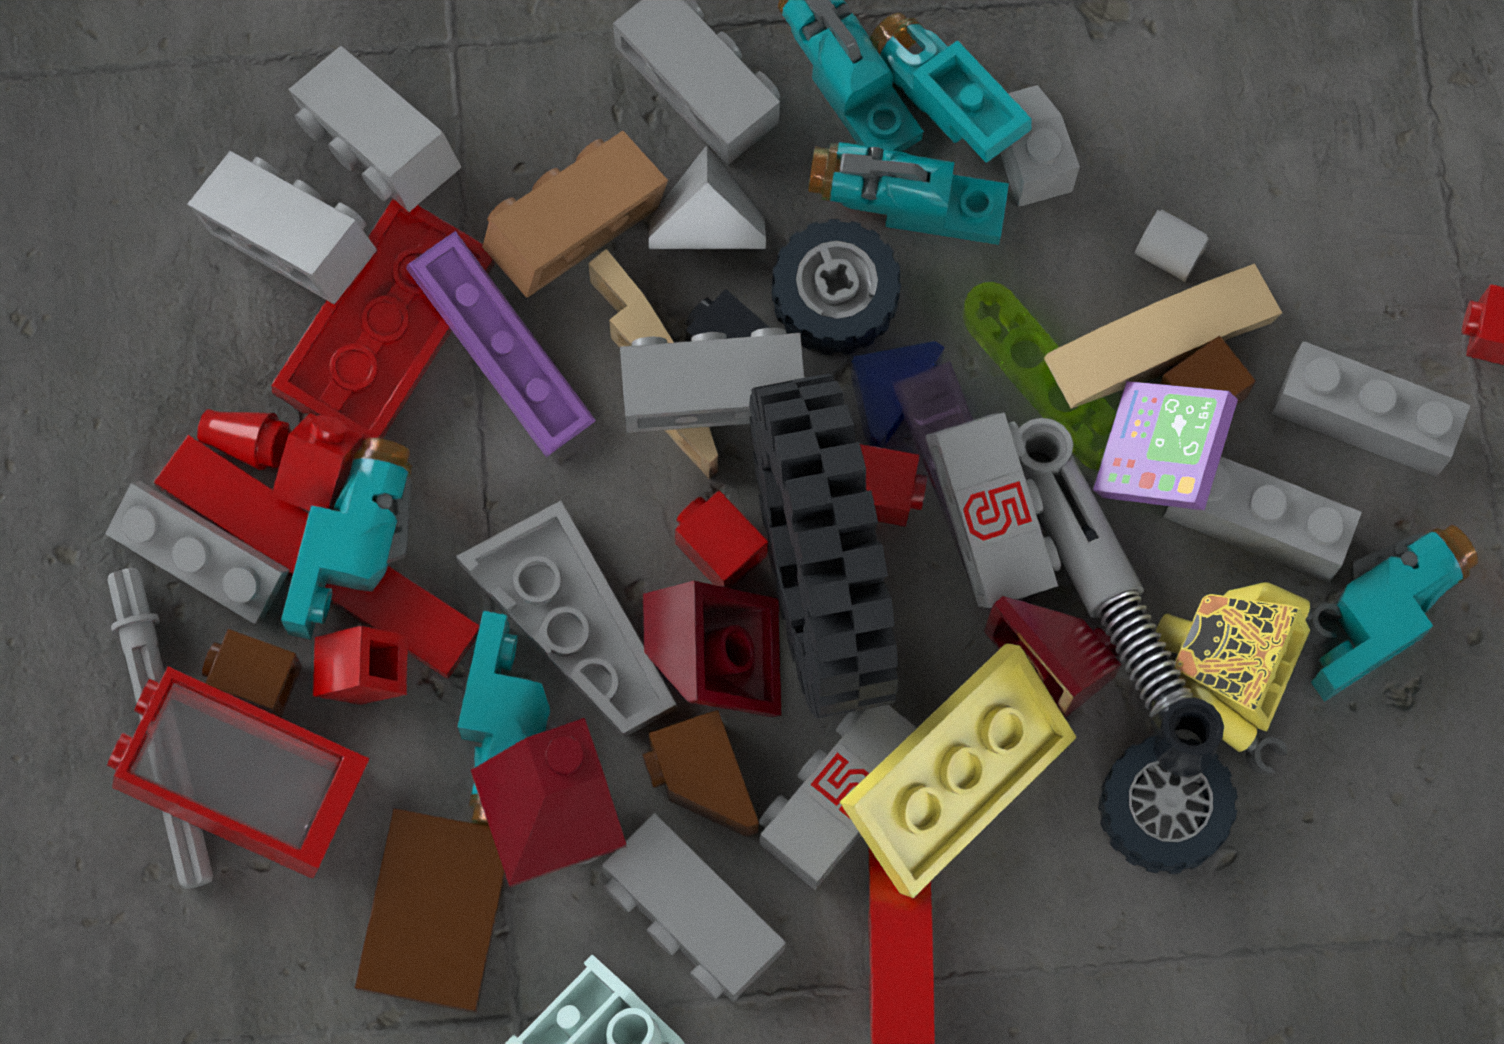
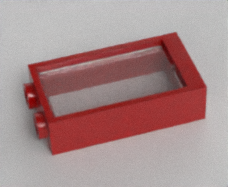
[107,666,370,879]

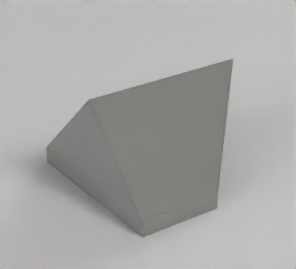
[649,145,766,249]

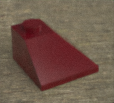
[643,581,782,717]
[984,596,1122,718]
[470,718,627,887]

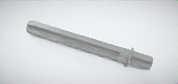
[107,568,213,889]

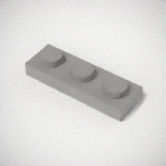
[105,481,290,624]

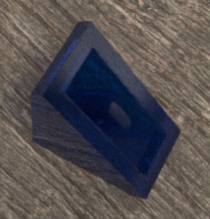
[851,341,945,448]

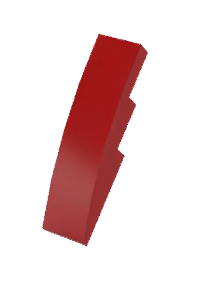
[868,846,935,1044]

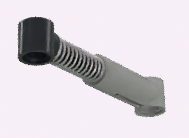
[1019,418,1224,777]

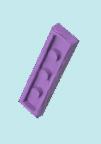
[406,231,596,458]

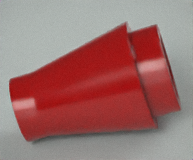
[197,409,291,470]

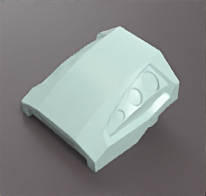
[505,955,685,1044]

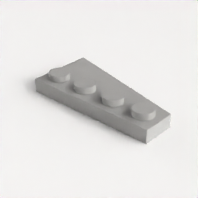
[456,501,676,738]

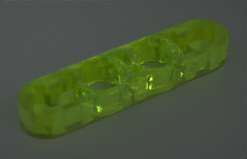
[962,282,1117,471]

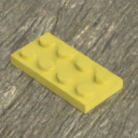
[840,643,1077,898]

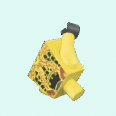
[1156,582,1341,774]

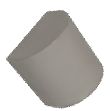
[1134,209,1209,282]

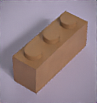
[482,131,668,298]

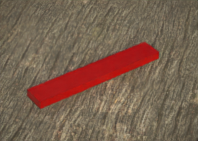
[154,435,480,679]

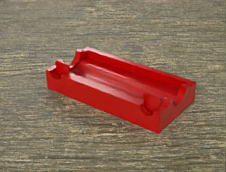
[271,199,495,455]

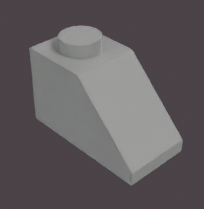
[999,85,1080,207]

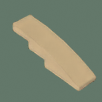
[589,249,718,479]
[1044,264,1282,408]

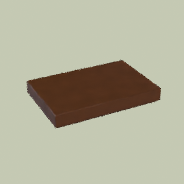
[354,808,505,1013]

